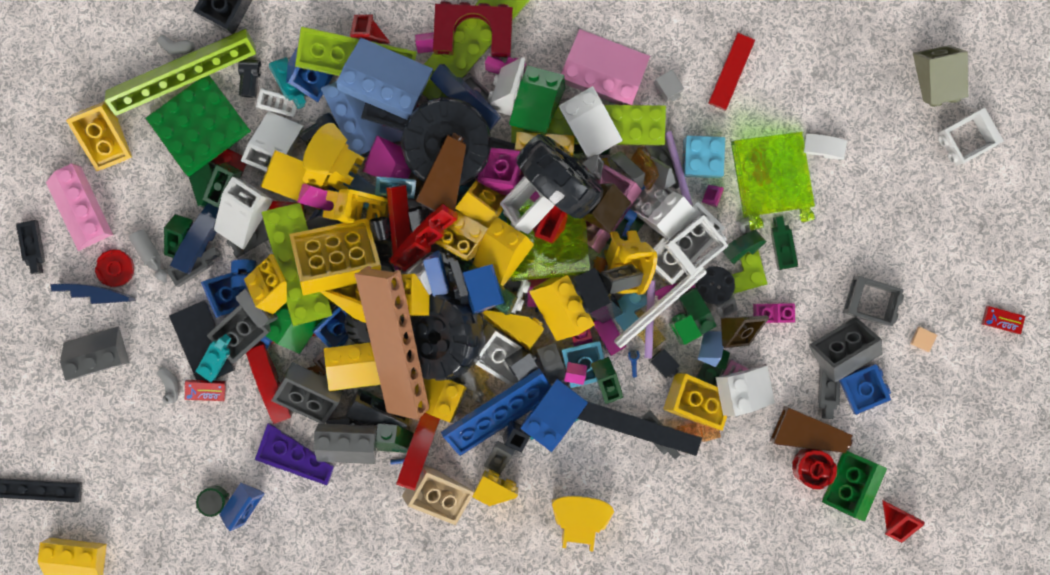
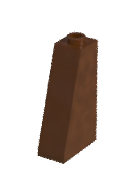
[416,133,466,212]
[770,406,853,453]

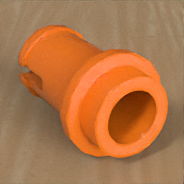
[593,256,608,273]

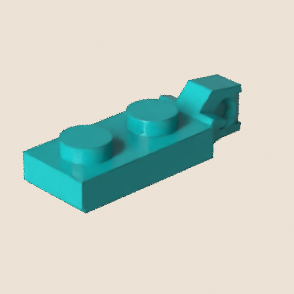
[269,57,306,109]
[196,334,232,382]

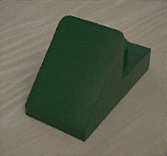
[696,349,730,385]

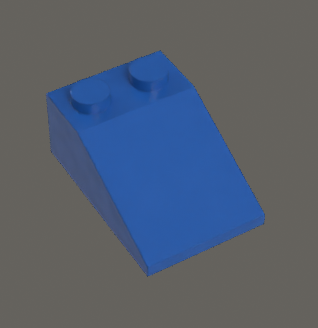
[521,378,588,452]

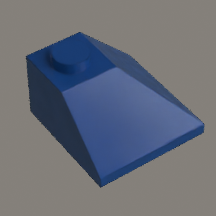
[286,47,334,102]

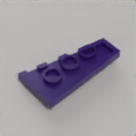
[255,423,335,486]

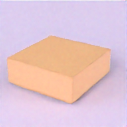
[910,327,937,352]

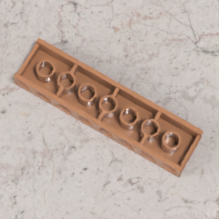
[355,266,429,420]

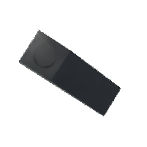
[346,389,409,428]

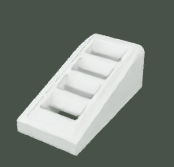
[256,88,297,117]

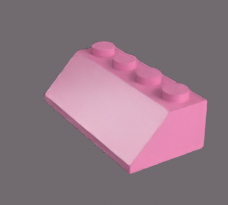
[46,163,113,251]

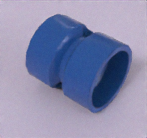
[231,259,256,290]

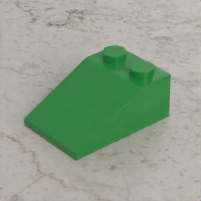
[509,65,566,135]

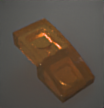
[630,146,659,190]
[677,422,721,442]

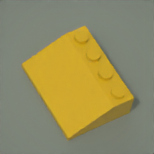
[289,218,381,295]

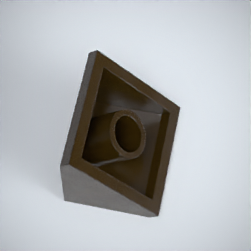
[583,183,631,234]
[720,315,769,348]

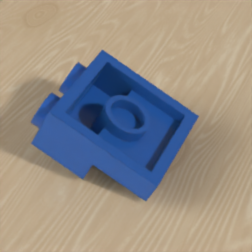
[839,363,891,415]

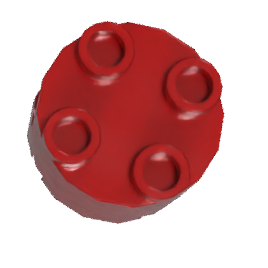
[792,448,837,490]

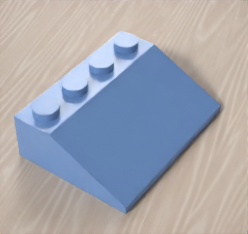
[337,38,433,120]
[321,81,402,158]

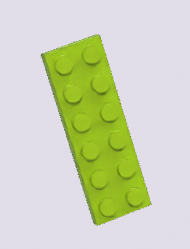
[295,27,416,76]
[261,203,332,326]

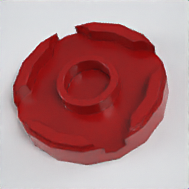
[95,250,134,287]

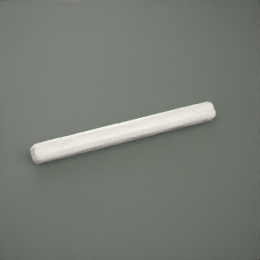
[614,267,707,348]

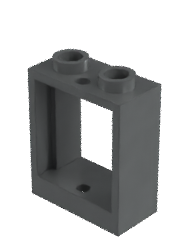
[843,276,904,326]

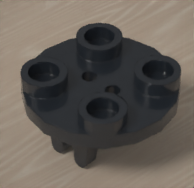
[696,266,735,305]

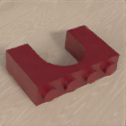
[433,1,513,58]

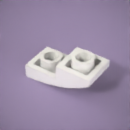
[804,133,847,160]

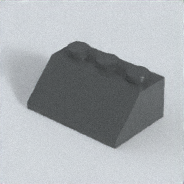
[207,305,271,364]
[809,317,882,382]
[60,326,130,381]
[271,362,343,424]
[314,423,377,464]

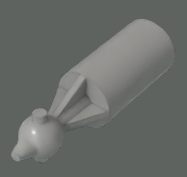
[129,229,167,283]
[457,368,485,404]

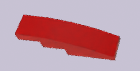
[390,204,458,271]
[246,343,292,424]
[396,413,440,491]

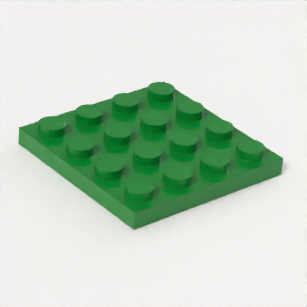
[145,75,251,177]

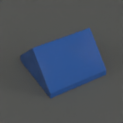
[462,264,505,314]
[201,273,243,318]
[312,306,349,348]
[219,482,265,531]

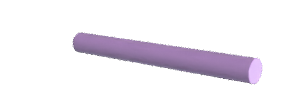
[665,131,693,205]
[644,281,655,358]

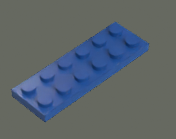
[441,369,551,456]

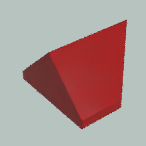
[350,14,391,44]
[533,206,568,244]
[882,500,925,543]

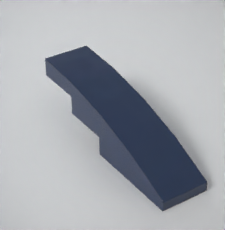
[430,64,501,131]
[170,203,219,274]
[50,284,136,304]

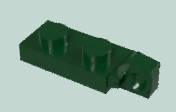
[771,216,798,270]

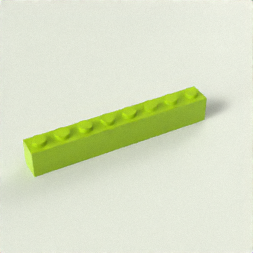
[104,29,256,116]

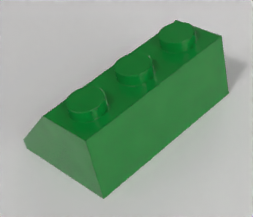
[266,303,331,354]
[822,451,887,521]

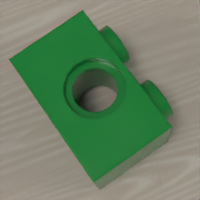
[668,313,702,345]

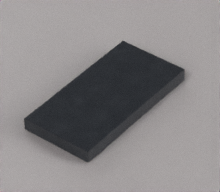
[169,300,235,380]

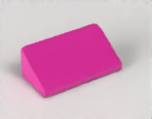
[297,183,334,211]
[593,319,627,356]

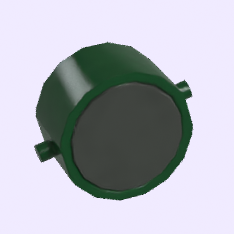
[196,485,230,517]

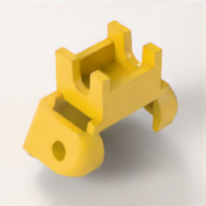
[302,123,365,190]
[322,189,389,229]
[604,231,657,295]
[551,496,614,552]

